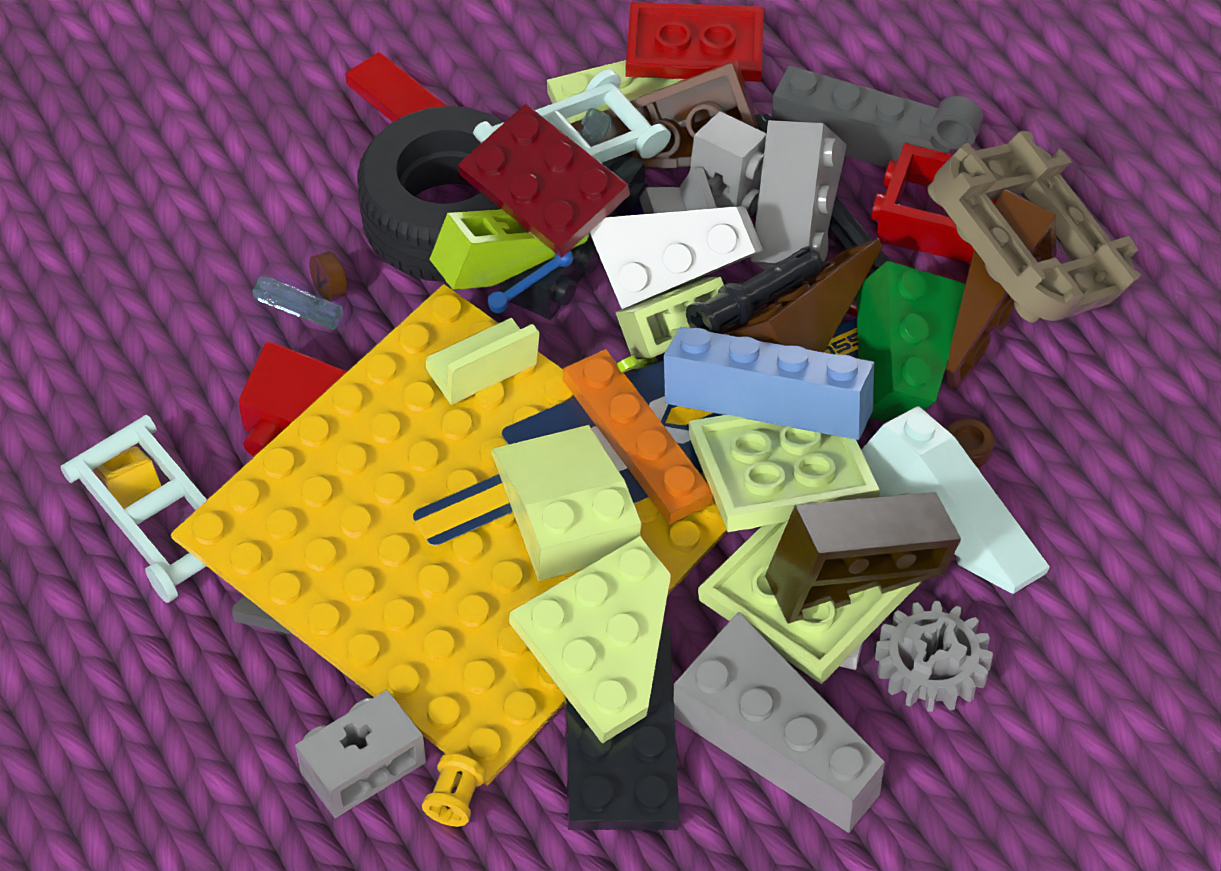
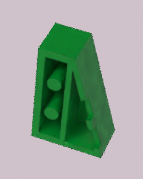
[856,261,966,423]

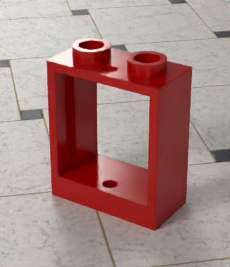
[871,143,998,263]

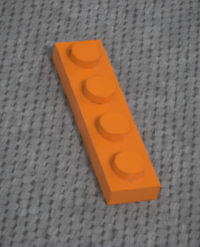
[562,349,713,525]

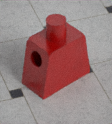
[239,341,347,457]

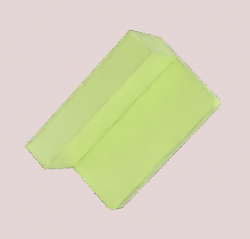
[426,318,539,405]

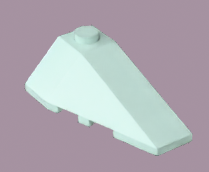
[861,406,1050,594]

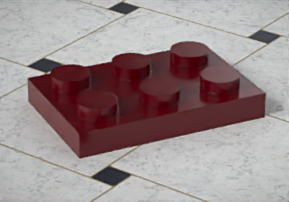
[457,103,630,258]

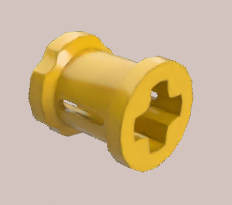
[422,754,486,827]

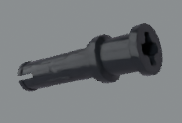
[686,246,823,334]

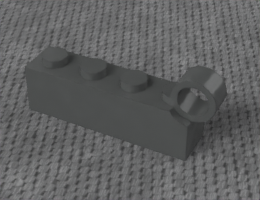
[772,65,984,168]

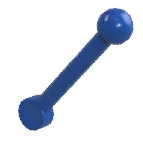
[488,250,574,313]

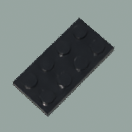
[564,626,680,830]

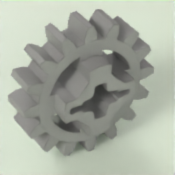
[875,601,993,712]

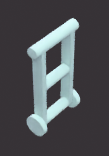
[473,69,671,163]
[60,415,207,603]

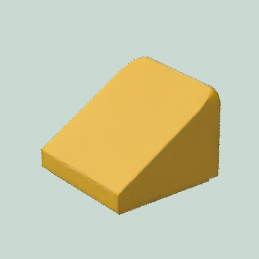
[93,446,161,509]

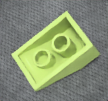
[492,425,641,581]

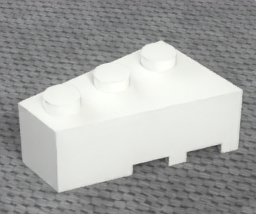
[590,206,764,309]

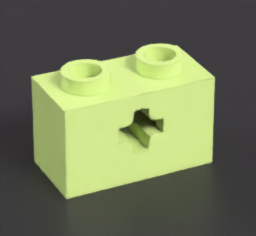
[615,277,724,358]

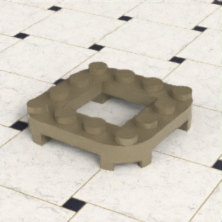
[928,131,1141,323]

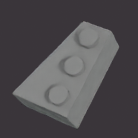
[751,120,847,270]

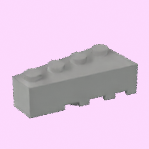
[674,612,885,833]

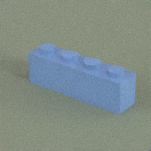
[664,327,874,440]

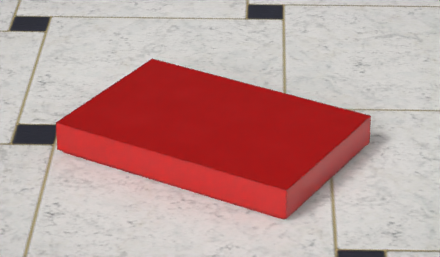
[625,2,764,82]

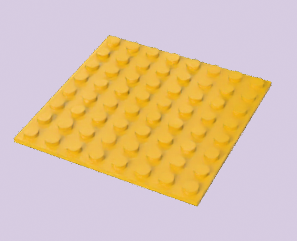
[171,284,727,786]

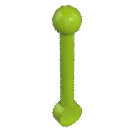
[617,355,658,373]

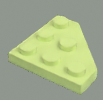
[509,536,671,743]

